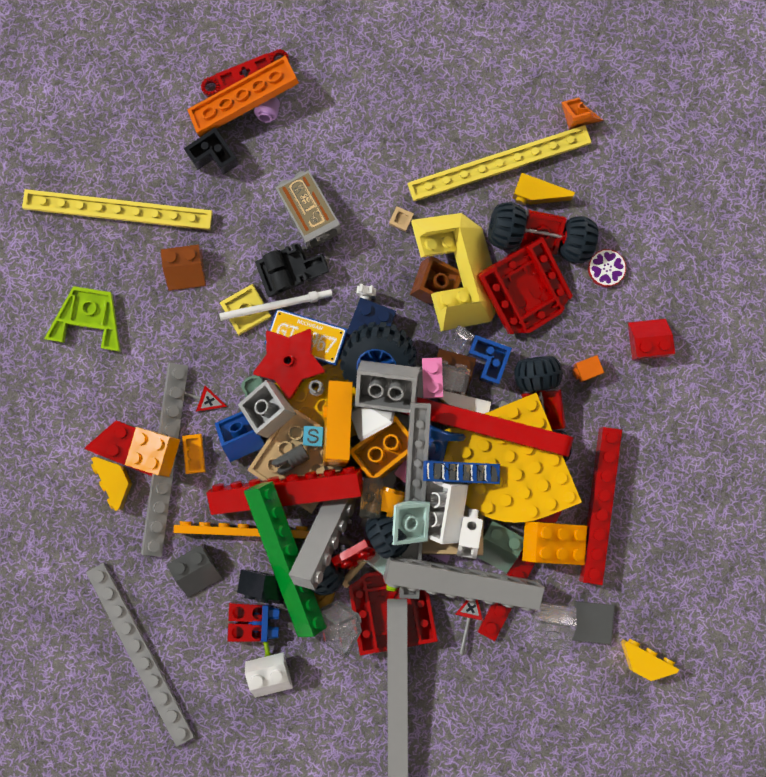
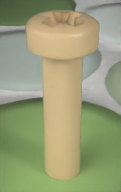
[342,560,367,588]

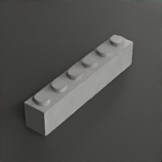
[289,497,360,590]

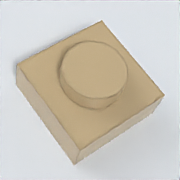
[389,206,414,232]

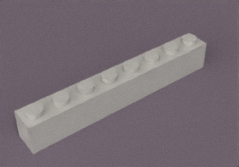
[383,557,545,611]

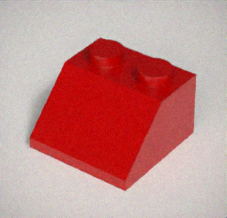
[628,319,675,360]

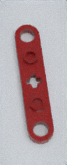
[201,49,289,97]

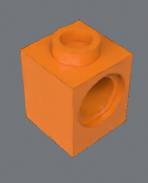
[572,355,604,383]

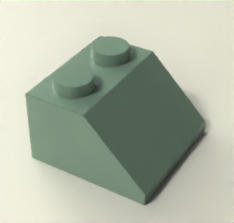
[477,520,524,573]

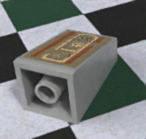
[275,170,341,250]

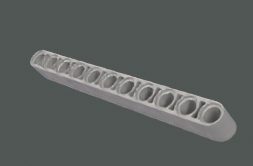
[387,599,408,777]

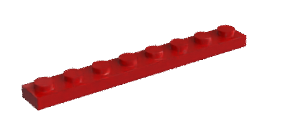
[477,511,562,641]

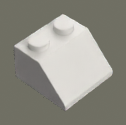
[245,652,293,698]

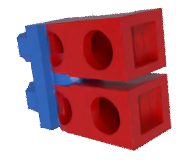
[227,602,280,642]

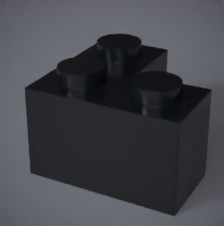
[184,128,239,175]
[237,569,284,604]

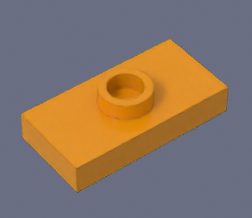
[182,434,206,474]

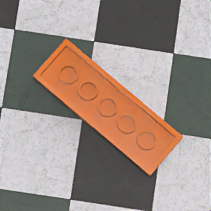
[187,56,299,137]

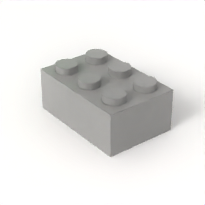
[355,360,420,413]

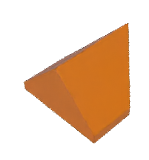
[561,98,604,130]

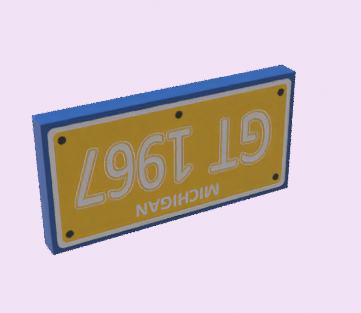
[265,308,348,366]

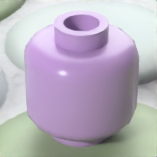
[254,97,280,123]

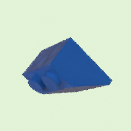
[215,411,265,462]

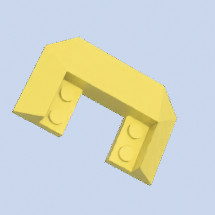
[411,213,496,332]

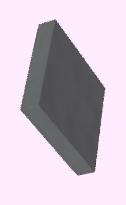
[571,601,615,645]

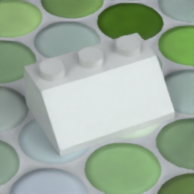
[425,481,469,544]

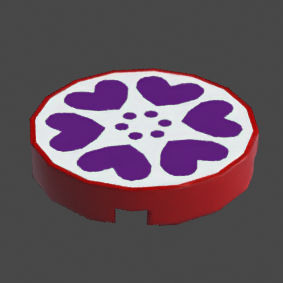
[588,249,626,287]

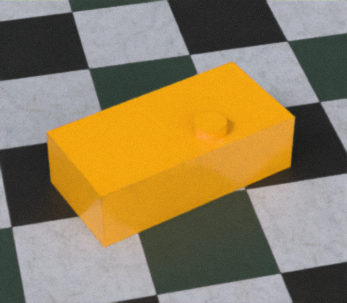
[322,381,353,467]

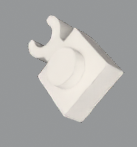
[356,284,377,301]

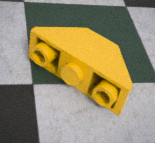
[91,457,132,511]
[621,638,679,681]

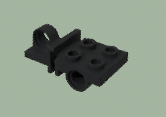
[255,243,329,297]

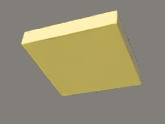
[220,284,272,336]

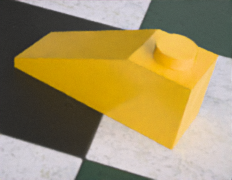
[512,173,575,205]

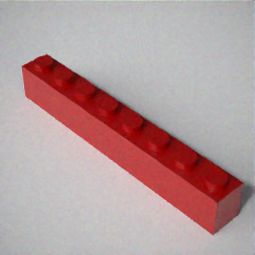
[579,427,622,585]
[206,467,365,515]

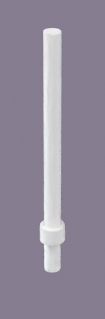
[219,289,333,321]

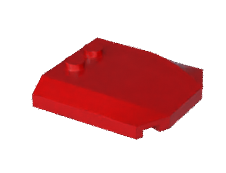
[477,237,573,334]
[348,571,438,656]

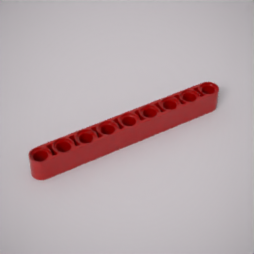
[399,397,574,457]

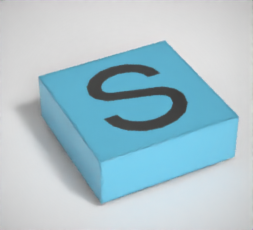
[303,426,324,447]

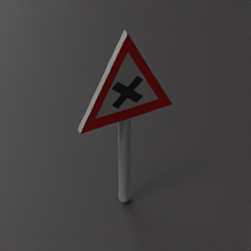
[184,386,227,412]
[455,599,483,655]

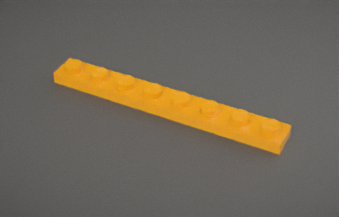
[174,521,310,538]

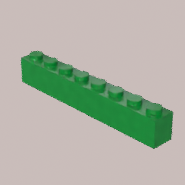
[244,481,327,637]

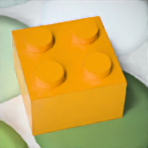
[125,427,181,477]

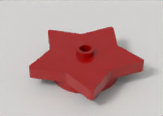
[253,329,326,400]

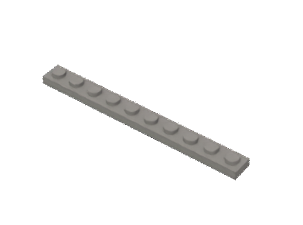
[141,363,188,557]
[399,403,431,599]
[86,563,195,747]

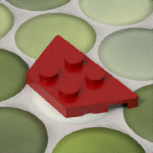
[85,420,152,476]

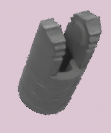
[271,444,310,475]

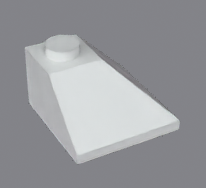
[351,401,395,441]

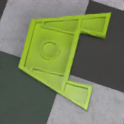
[44,286,121,352]

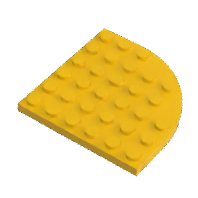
[443,393,582,523]

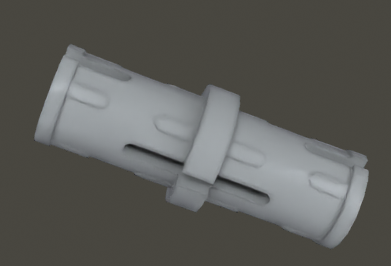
[309,380,324,396]

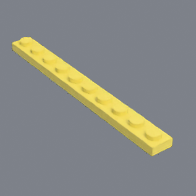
[407,125,591,202]
[22,189,213,231]

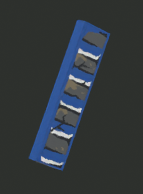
[423,461,500,484]

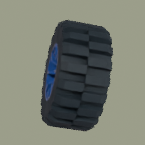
[340,322,417,388]

